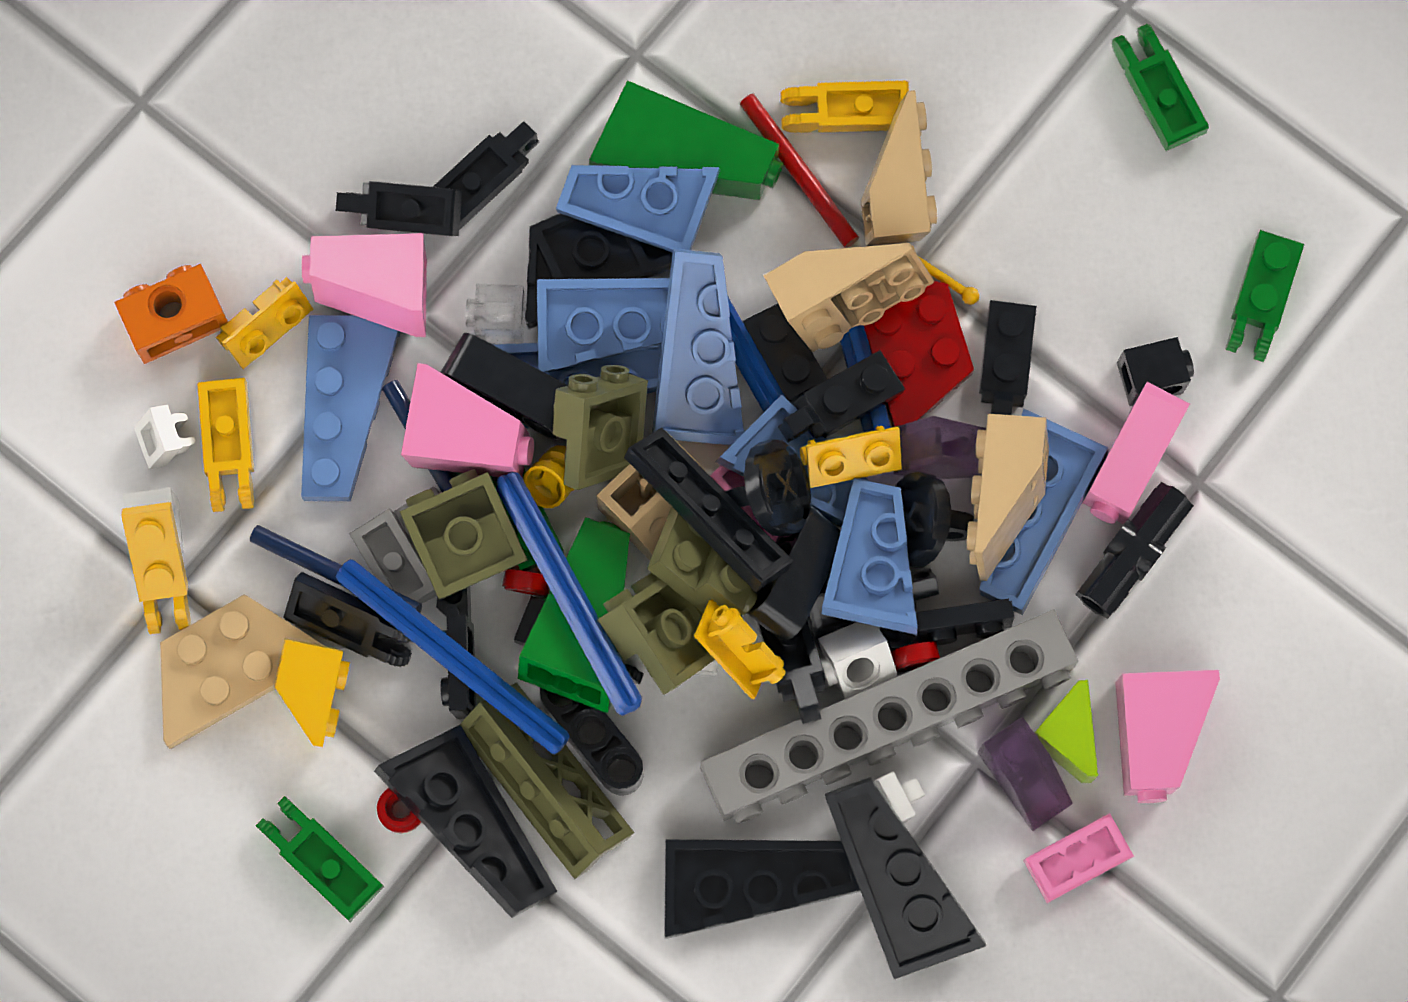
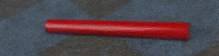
[739,93,860,248]

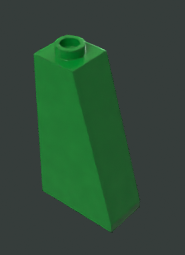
[589,80,783,200]
[517,517,630,713]

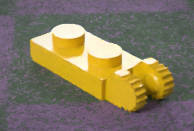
[780,80,909,133]
[197,377,254,512]
[121,502,191,635]

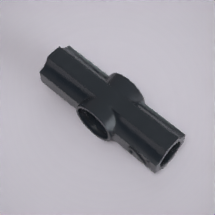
[1075,482,1194,619]

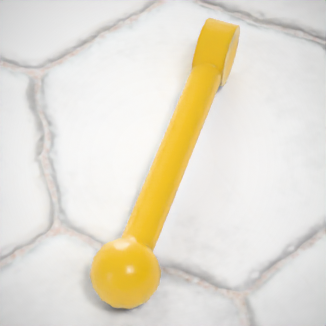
[911,245,980,305]

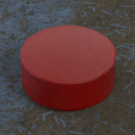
[502,569,550,596]
[891,642,940,672]

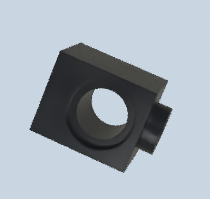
[1117,337,1194,406]

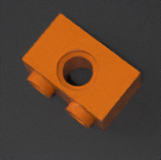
[114,264,228,364]

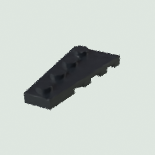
[374,725,557,918]
[825,777,986,979]
[664,839,860,939]

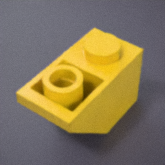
[274,638,350,747]

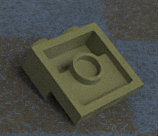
[553,365,648,490]
[399,469,527,600]
[647,507,758,616]
[597,572,715,695]

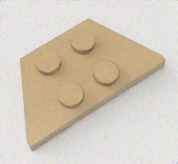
[160,594,325,749]

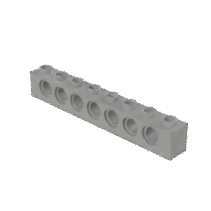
[700,609,1079,824]

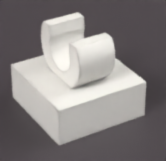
[134,405,196,469]
[874,772,925,824]

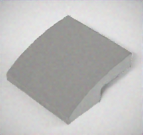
[349,486,440,603]

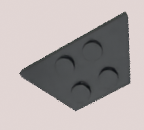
[525,213,673,329]

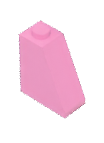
[302,233,427,337]
[401,363,534,478]
[1082,382,1190,524]
[1115,670,1220,803]

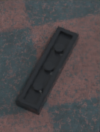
[624,427,793,592]

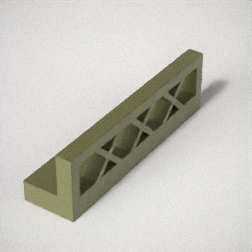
[460,682,635,879]

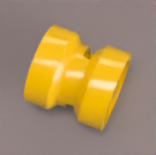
[523,445,575,508]

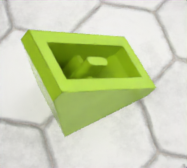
[1029,680,1098,783]

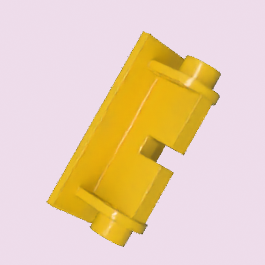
[215,277,314,369]
[799,426,902,488]
[694,599,785,699]

